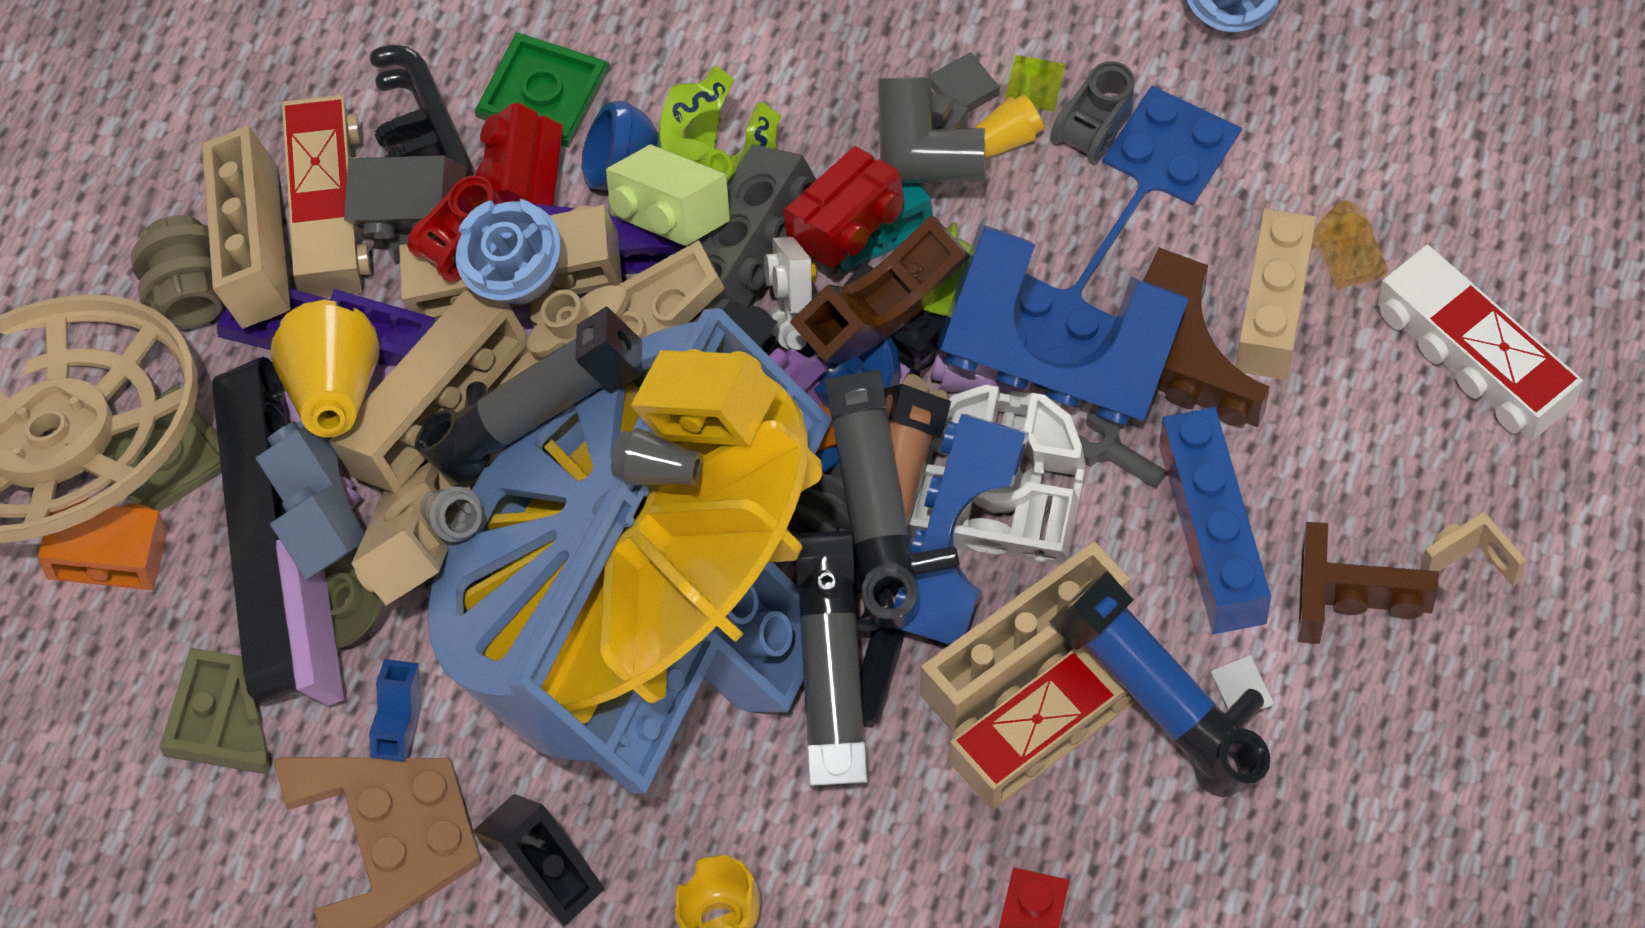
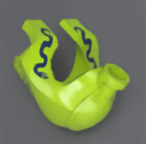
[657,65,781,183]

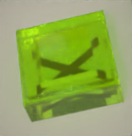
[1005,55,1065,112]

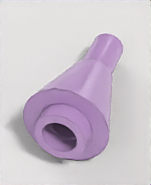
[930,348,1031,394]

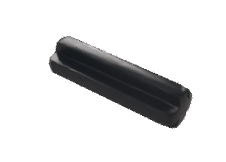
[860,627,904,728]

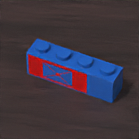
[1159,407,1271,635]

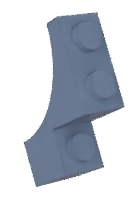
[256,420,364,580]

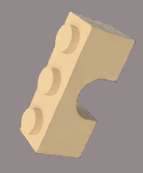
[1236,208,1317,381]
[351,462,457,606]

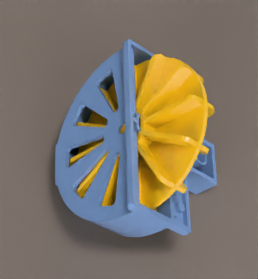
[428,308,832,793]

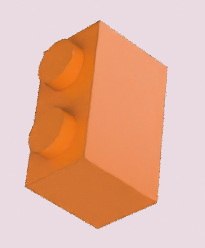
[38,498,167,591]

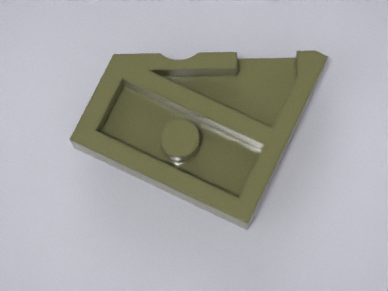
[160,648,270,774]

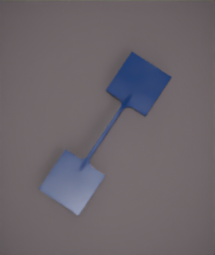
[1014,85,1242,391]

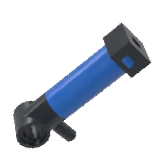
[1049,571,1271,797]

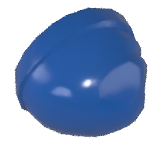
[581,101,658,190]

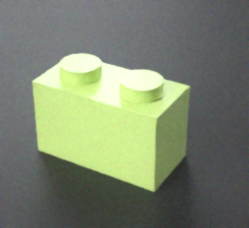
[606,144,730,246]

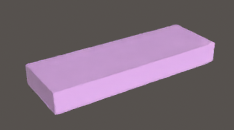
[276,539,344,706]

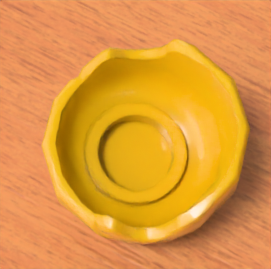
[674,854,761,928]

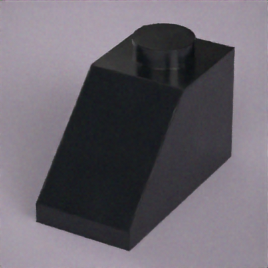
[472,794,605,927]

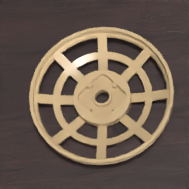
[0,295,198,543]

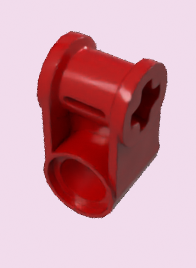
[407,175,504,282]

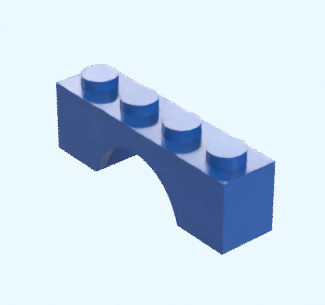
[893,414,1029,644]

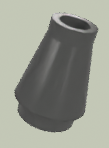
[611,428,702,487]

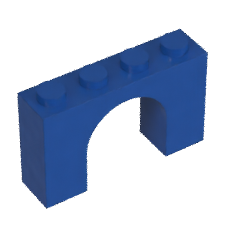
[936,223,1189,425]

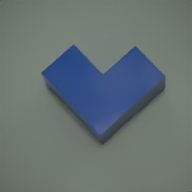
[369,659,421,762]

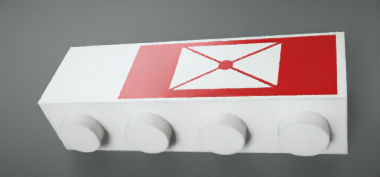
[1378,244,1584,442]

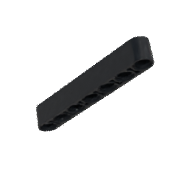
[212,356,300,706]

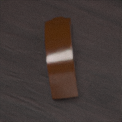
[790,215,971,363]

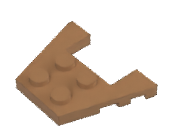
[273,757,481,928]

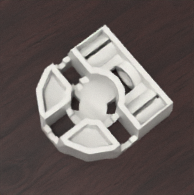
[908,385,1085,566]

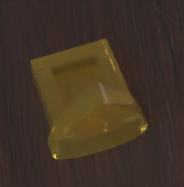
[1312,200,1388,290]

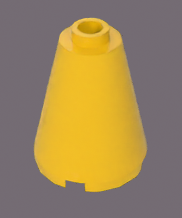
[271,300,380,438]

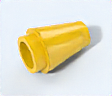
[974,94,1045,158]

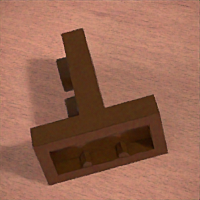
[1298,522,1439,644]

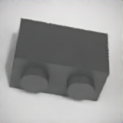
[344,155,467,239]

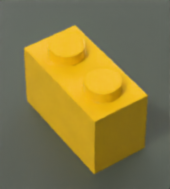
[631,349,778,446]

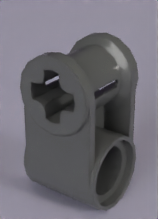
[1050,61,1135,164]

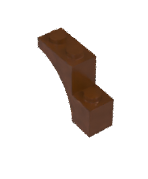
[1143,247,1270,427]

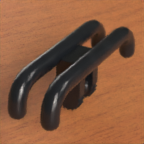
[369,44,474,177]

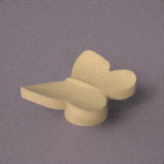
[527,285,630,358]

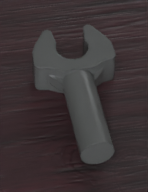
[1078,413,1168,489]

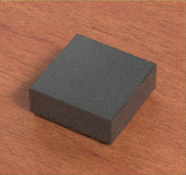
[929,52,1000,113]

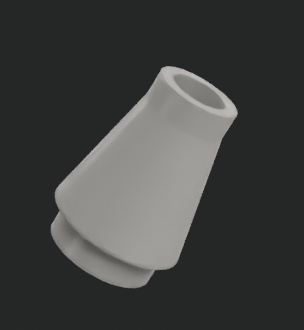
[420,487,483,542]

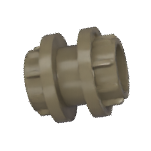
[131,215,223,329]

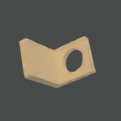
[1420,512,1526,586]

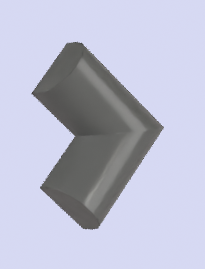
[878,77,986,183]

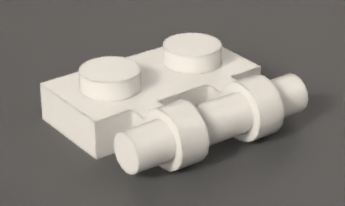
[764,237,812,350]

